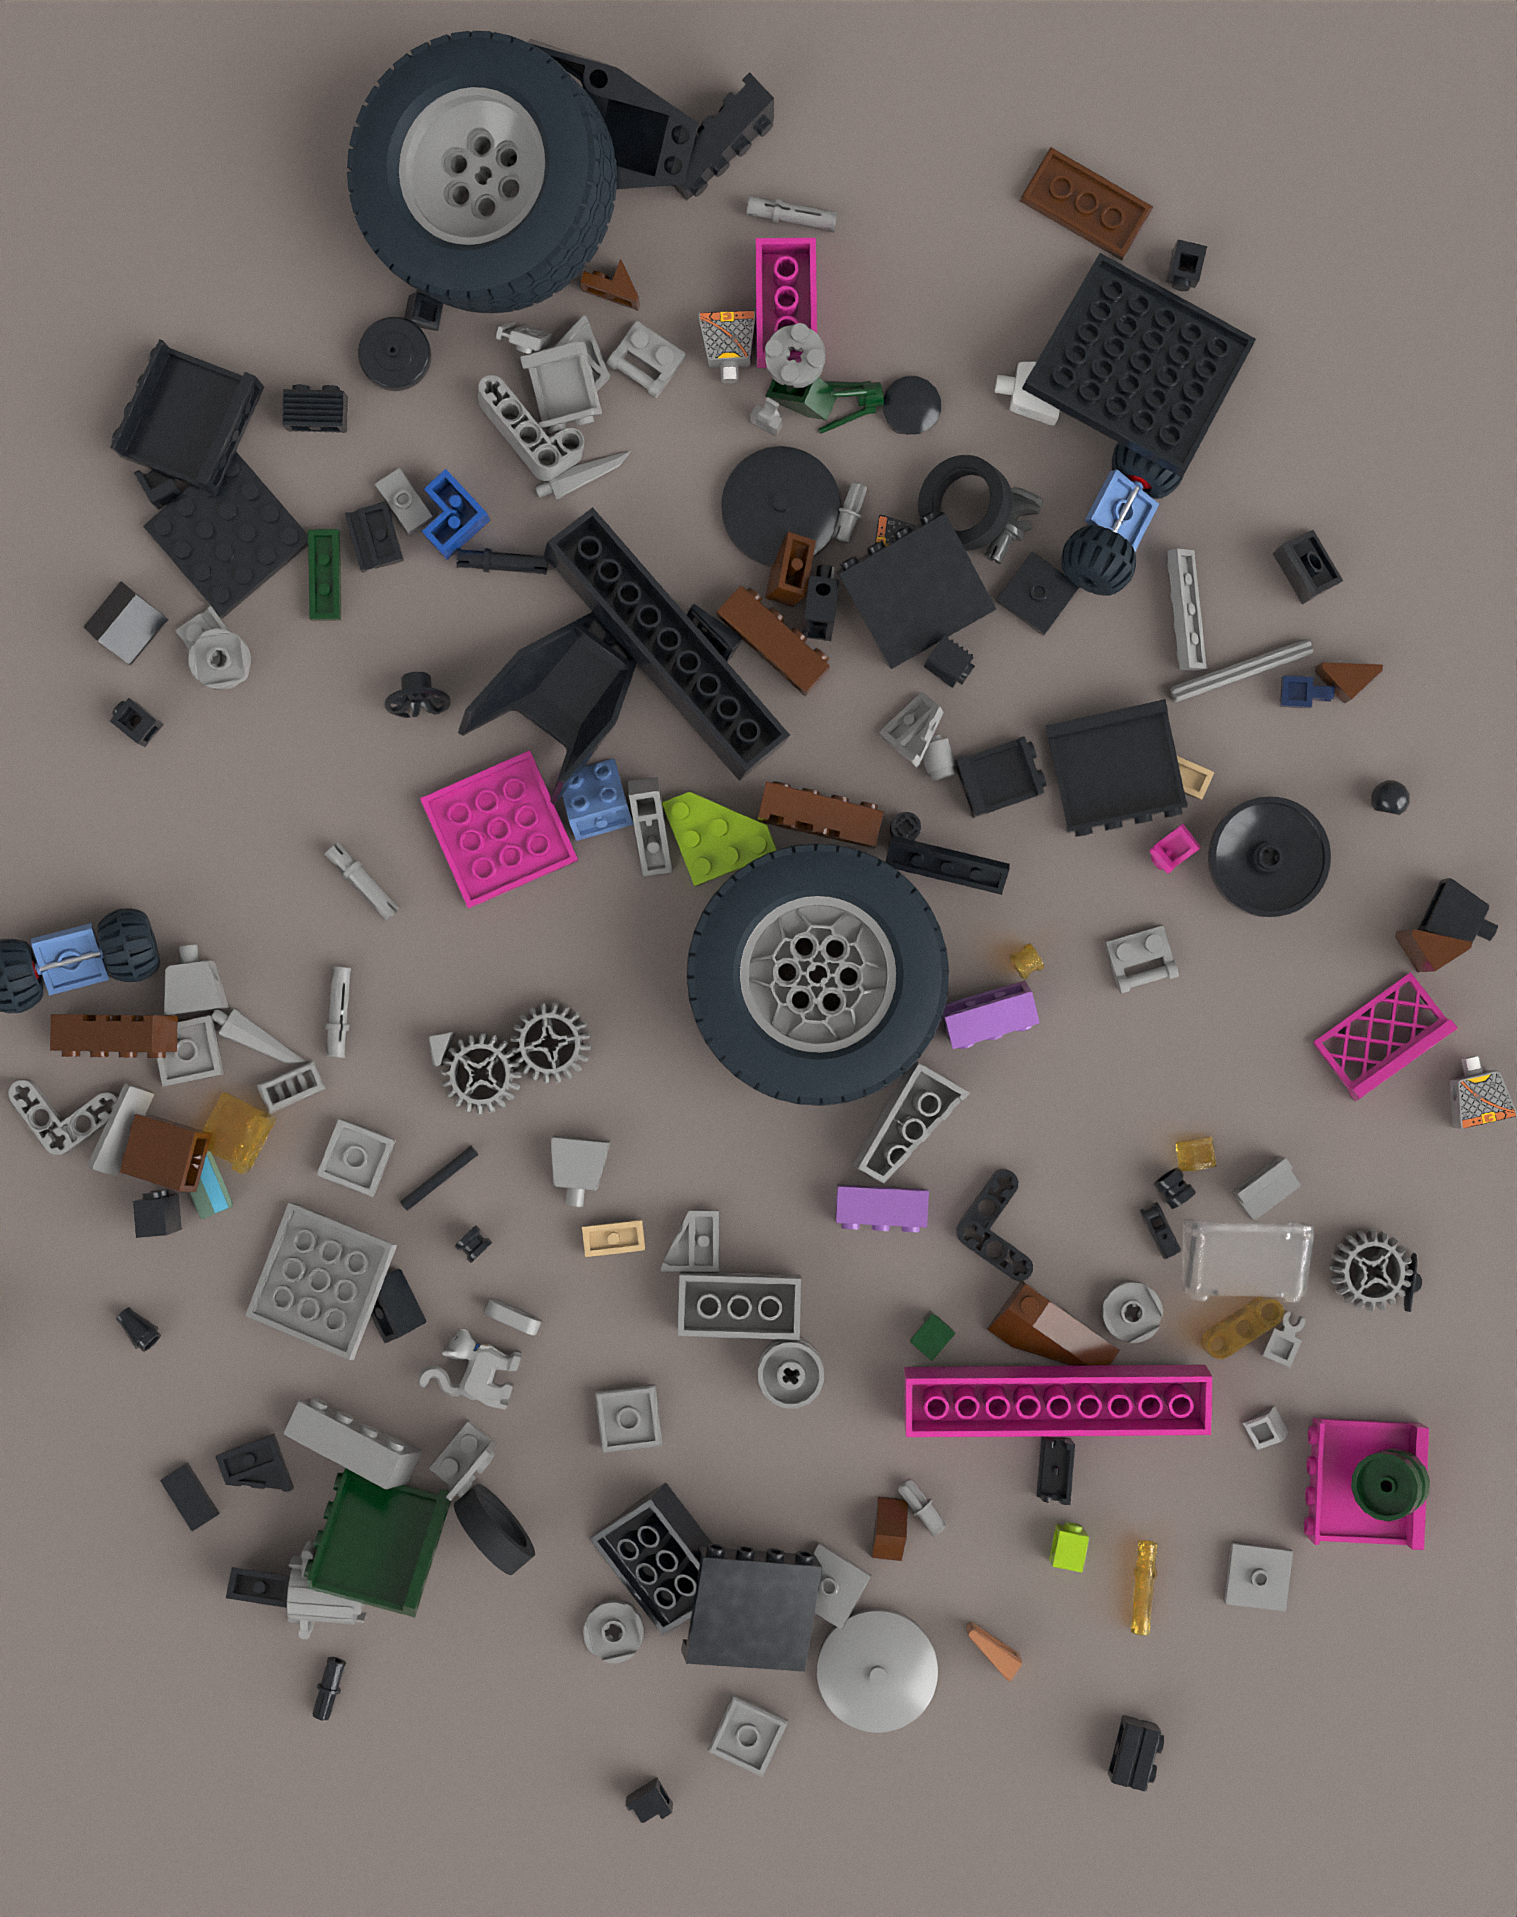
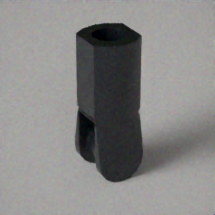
[1139,1202,1182,1259]

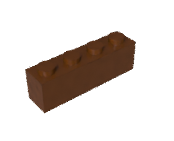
[717,585,830,696]

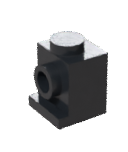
[1166,239,1207,291]
[110,698,164,747]

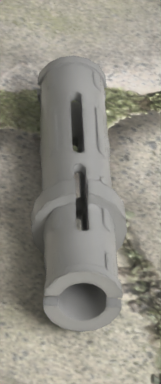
[746,195,838,232]
[324,842,400,921]
[325,967,352,1058]

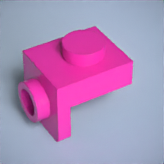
[1149,823,1201,874]

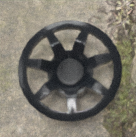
[385,672,451,718]

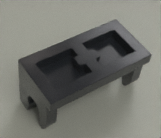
[1036,1436,1075,1505]

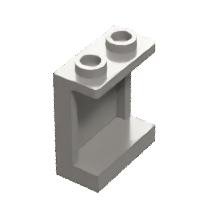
[520,342,602,433]

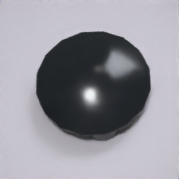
[883,376,941,435]

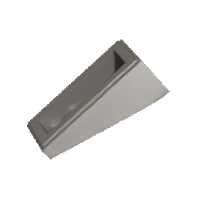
[257,1061,326,1115]

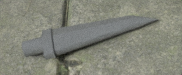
[535,451,631,500]
[211,1009,307,1063]

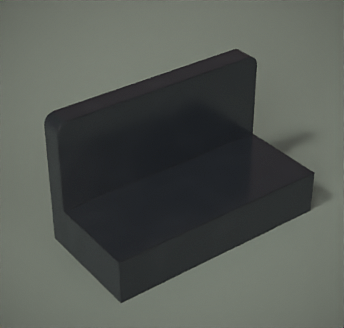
[371,1269,426,1343]

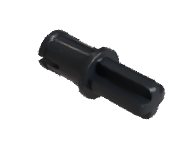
[312,1657,346,1721]

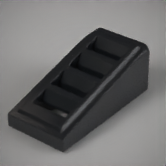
[687,604,743,662]

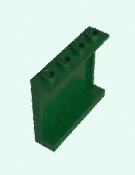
[304,1468,451,1618]

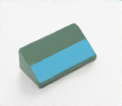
[190,1151,233,1219]

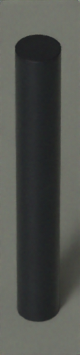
[400,1146,479,1211]

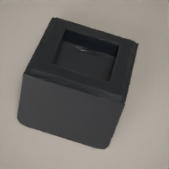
[404,292,443,331]

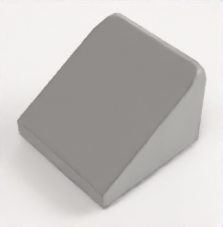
[428,1032,454,1066]
[1243,1407,1288,1450]

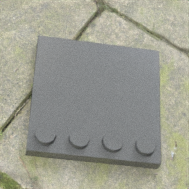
[245,1202,397,1360]

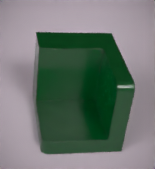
[910,1310,956,1361]

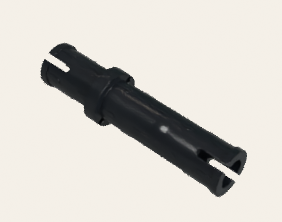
[456,548,548,575]

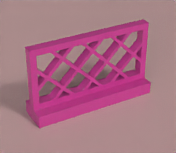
[1313,972,1458,1102]

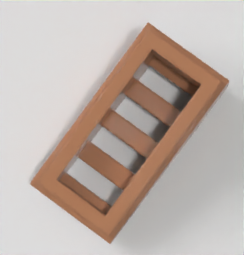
[966,1622,1023,1682]

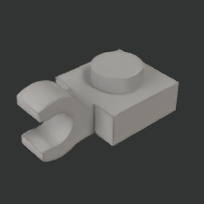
[750,397,783,437]

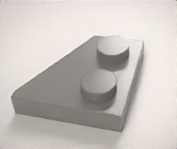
[879,692,944,767]

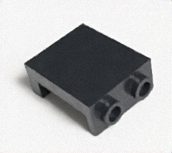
[955,736,1047,818]

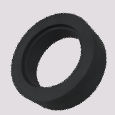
[918,455,1012,551]
[454,1484,535,1575]

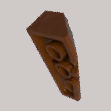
[987,1281,1120,1366]

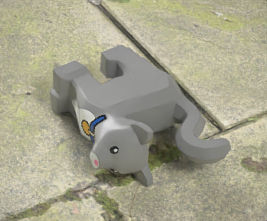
[418,1329,522,1410]

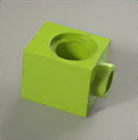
[1049,1522,1089,1573]

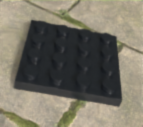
[143,451,308,618]

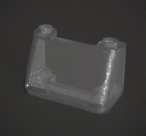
[1182,1219,1314,1302]

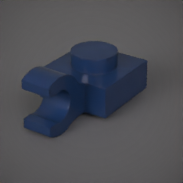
[1280,676,1335,708]

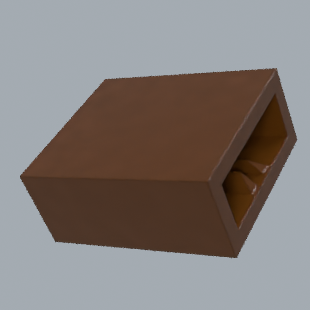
[120,1114,212,1192]

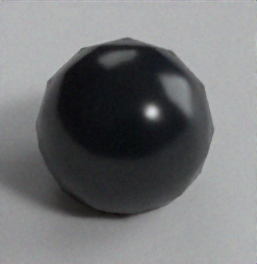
[1371,780,1410,815]

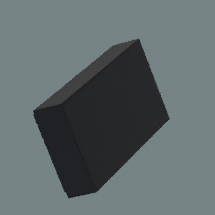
[160,1463,220,1531]

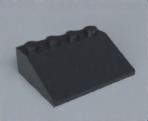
[590,1482,713,1635]

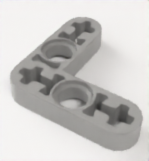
[8,1080,119,1155]

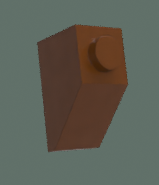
[765,532,816,607]

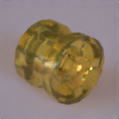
[1009,943,1045,980]

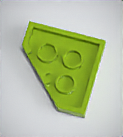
[662,792,777,886]

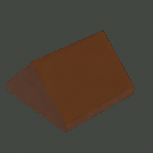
[1395,929,1473,973]

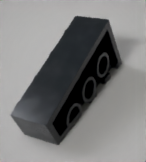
[673,72,774,200]

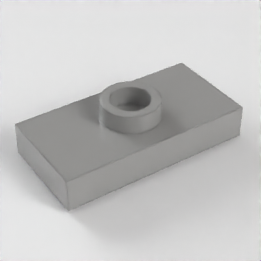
[375,467,434,535]

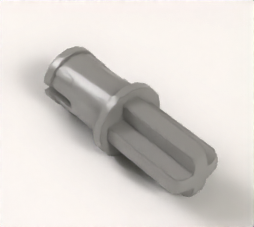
[832,482,867,544]
[898,1479,947,1536]

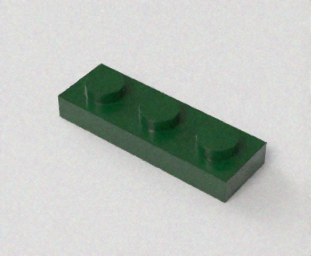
[308,529,342,621]

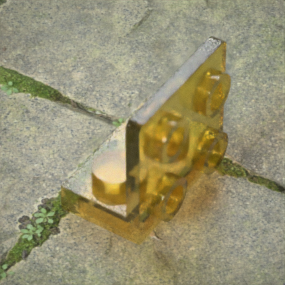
[203,1092,277,1174]

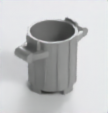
[287,1541,366,1639]

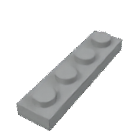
[1167,548,1207,671]

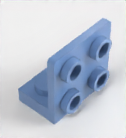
[558,759,634,841]

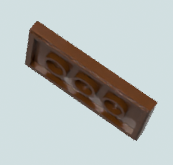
[1020,147,1153,261]

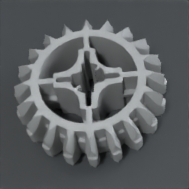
[510,1003,592,1084]
[441,1033,523,1115]
[1329,1229,1413,1312]

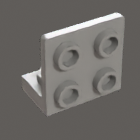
[429,1420,496,1501]

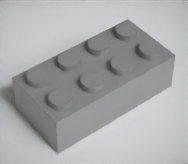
[678,1272,801,1340]

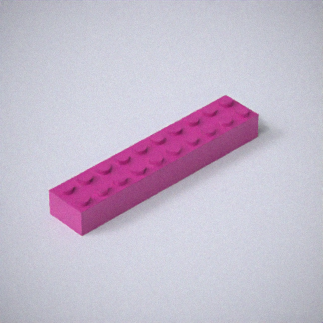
[904,1365,1212,1437]

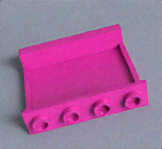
[1304,1418,1429,1550]

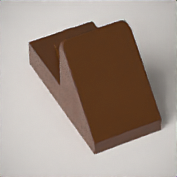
[580,259,640,311]

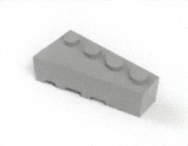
[852,1062,970,1183]
[284,1397,423,1489]

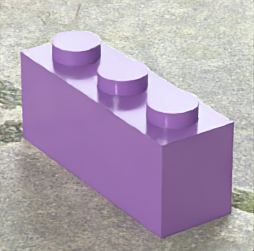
[942,980,1040,1049]
[835,1184,929,1232]

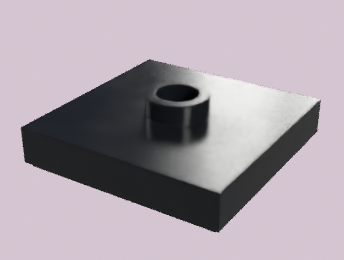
[996,552,1079,636]

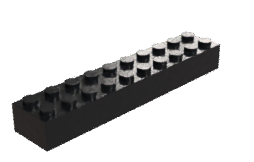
[544,507,790,781]

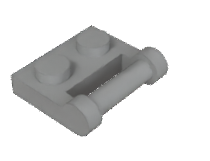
[606,320,686,398]
[1104,925,1179,994]

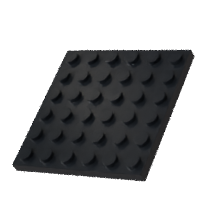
[1022,253,1256,477]

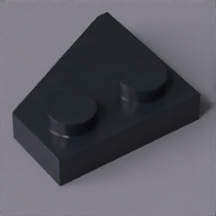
[215,1433,294,1492]

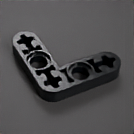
[956,1169,1033,1281]

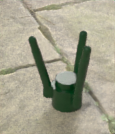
[818,381,884,434]

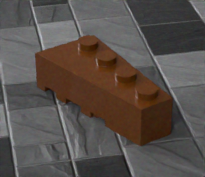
[758,781,884,849]
[50,1014,178,1058]

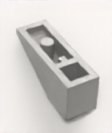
[628,777,672,877]

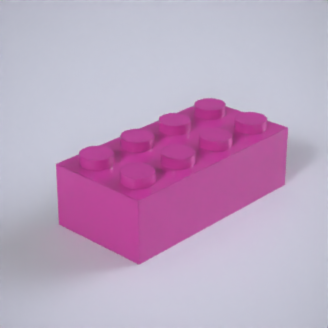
[756,238,817,368]

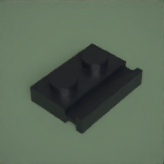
[344,501,404,572]

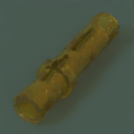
[1130,1540,1158,1636]

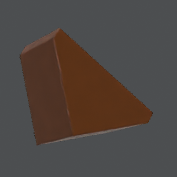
[1315,662,1383,703]
[871,1496,908,1561]

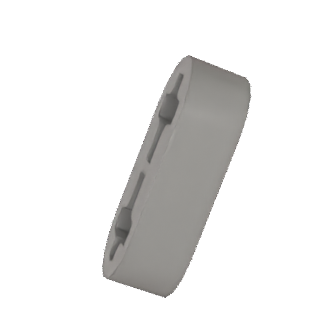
[484,1298,542,1335]

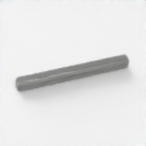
[1170,639,1313,702]

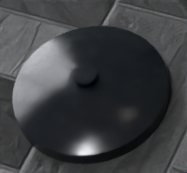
[721,446,841,566]
[1208,797,1331,918]

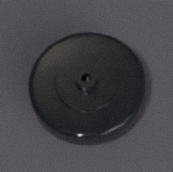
[358,317,431,391]

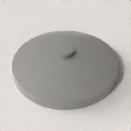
[817,1608,938,1733]

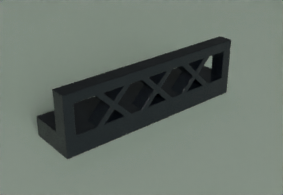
[885,835,1010,895]

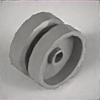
[758,1338,824,1409]

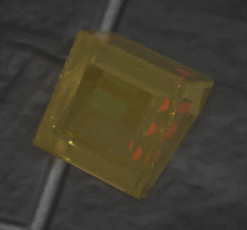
[1176,1137,1217,1171]

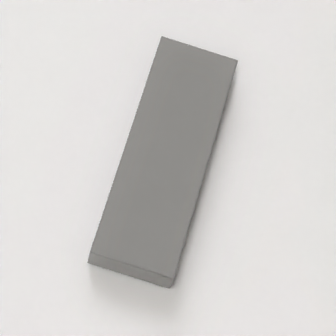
[87,1083,154,1176]

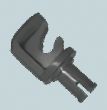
[984,487,1043,564]

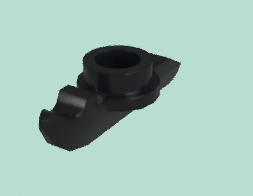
[1401,1252,1422,1312]

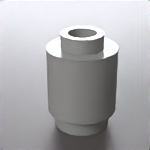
[923,735,956,781]

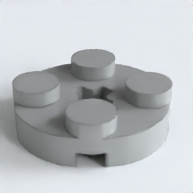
[765,323,826,388]
[188,628,251,690]
[1101,1281,1163,1343]
[583,1599,644,1663]

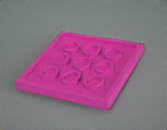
[420,750,579,909]

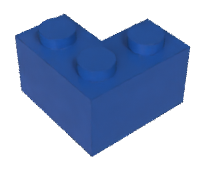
[422,469,491,560]

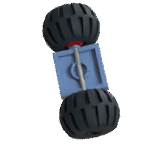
[1061,443,1185,596]
[0,908,160,1014]

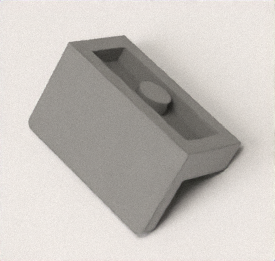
[1232,1156,1301,1220]

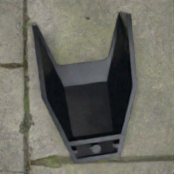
[458,612,637,805]

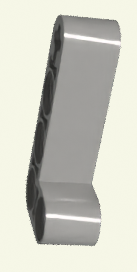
[478,375,584,481]

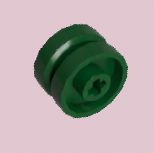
[1351,1448,1430,1522]

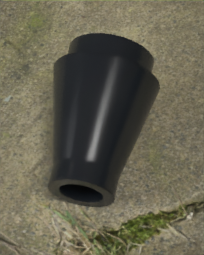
[116,1307,161,1352]

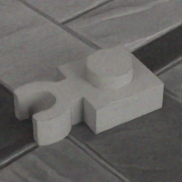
[1260,1310,1306,1368]

